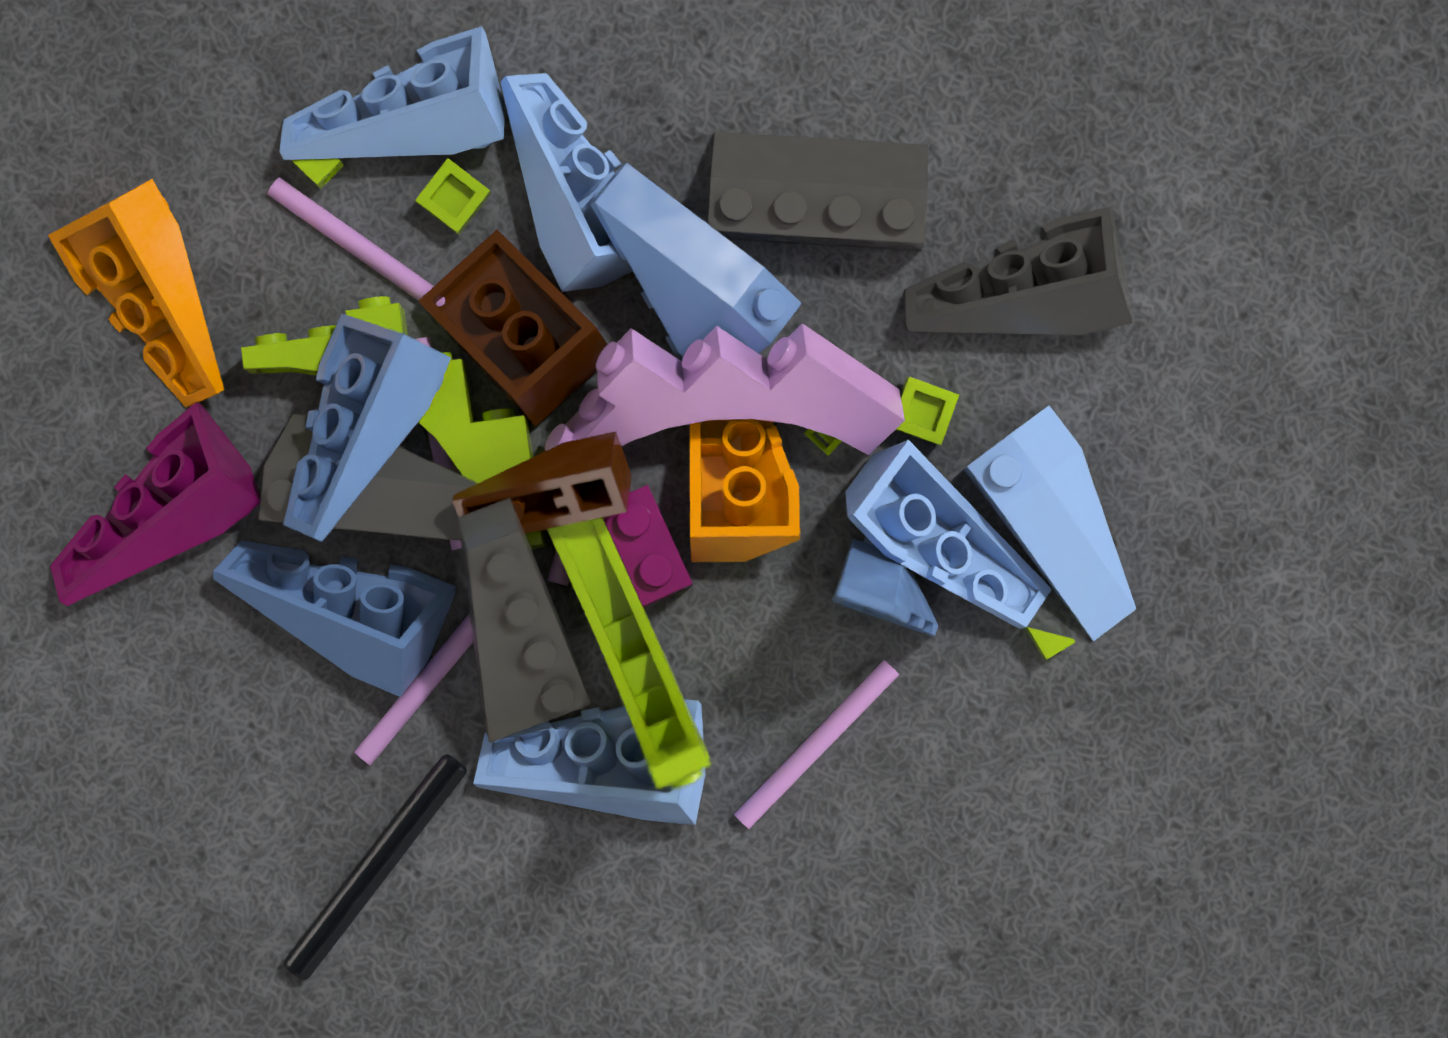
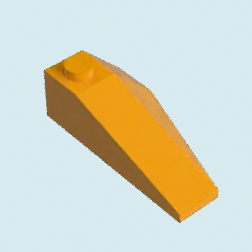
[48,179,224,408]
[690,419,800,562]

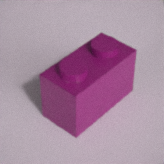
[603,484,693,608]

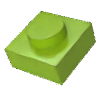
[415,158,492,235]
[896,376,959,445]

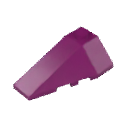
[50,402,261,606]

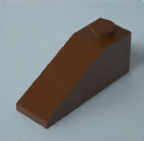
[452,431,632,534]

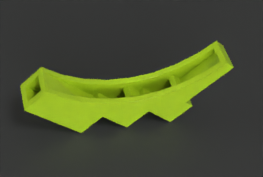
[241,296,546,550]
[547,517,711,789]

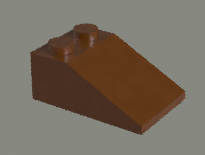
[418,230,608,427]

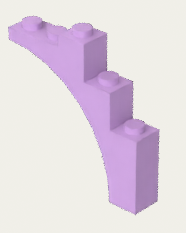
[545,323,905,455]

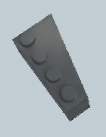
[458,498,591,743]

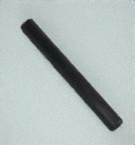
[284,754,467,980]

